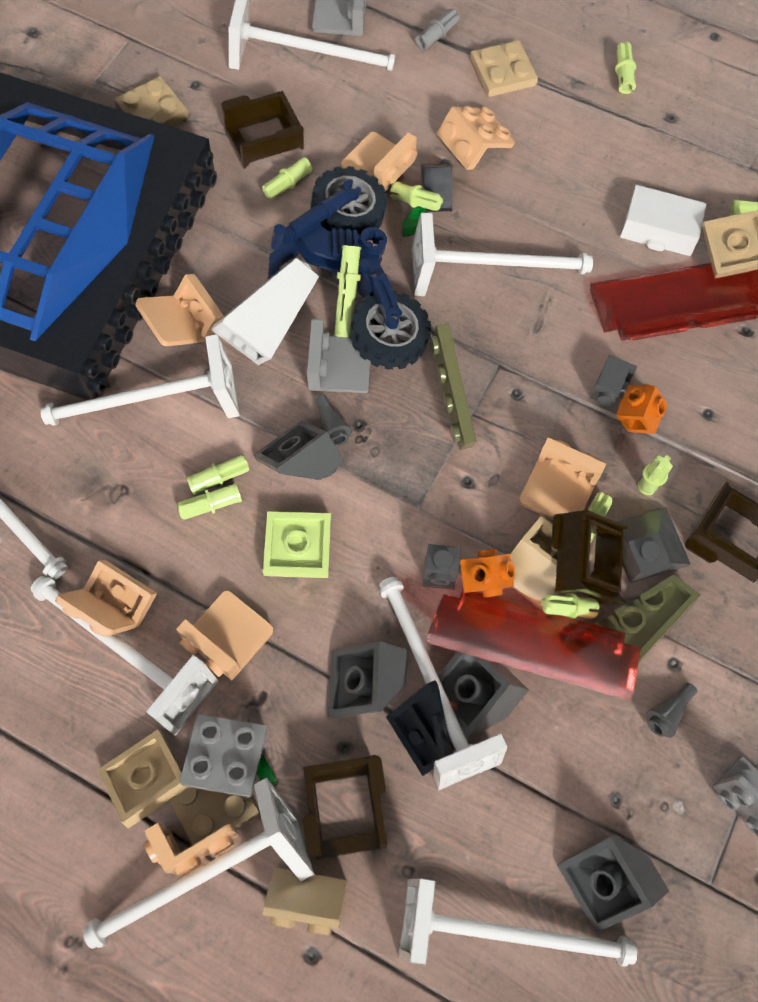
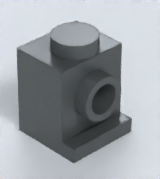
[591,355,637,407]
[423,544,461,590]

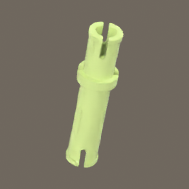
[333,245,361,338]

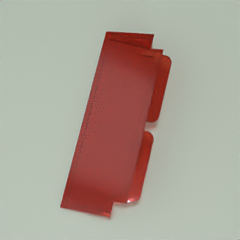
[590,263,758,341]
[426,589,641,701]

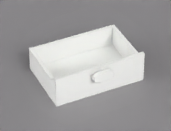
[620,185,706,256]

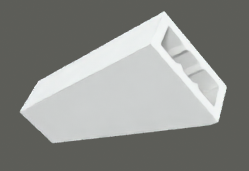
[211,258,319,365]

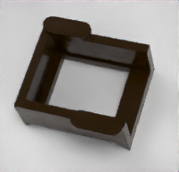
[221,91,304,169]
[685,482,758,583]
[551,510,627,605]
[303,755,387,860]

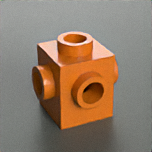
[616,384,667,434]
[460,549,515,597]

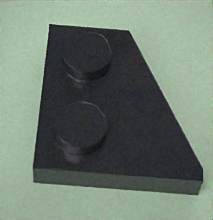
[386,680,452,776]

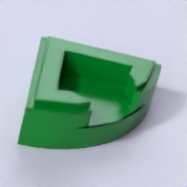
[402,206,427,237]
[257,754,278,787]

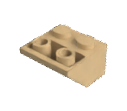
[510,516,594,615]
[262,867,347,935]

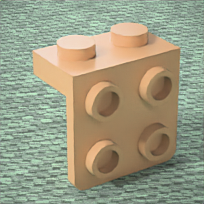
[436,106,515,170]
[341,132,417,193]
[135,274,224,346]
[519,437,606,520]
[55,560,157,637]
[176,591,274,681]
[144,823,239,876]

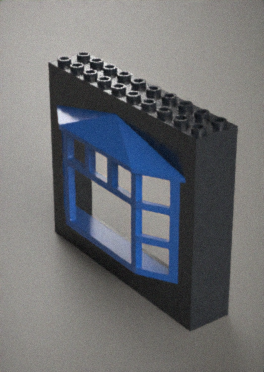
[0,73,217,400]

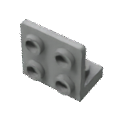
[312,0,367,36]
[307,319,370,393]
[180,714,268,797]
[712,756,758,836]

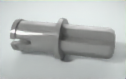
[415,9,460,51]

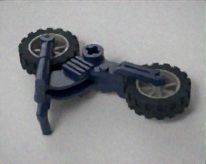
[268,166,431,370]

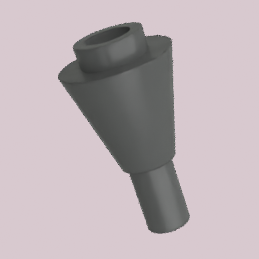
[315,395,352,446]
[646,683,697,737]

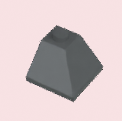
[253,421,344,480]
[616,508,691,583]
[438,640,529,739]
[328,641,407,718]
[557,835,669,933]

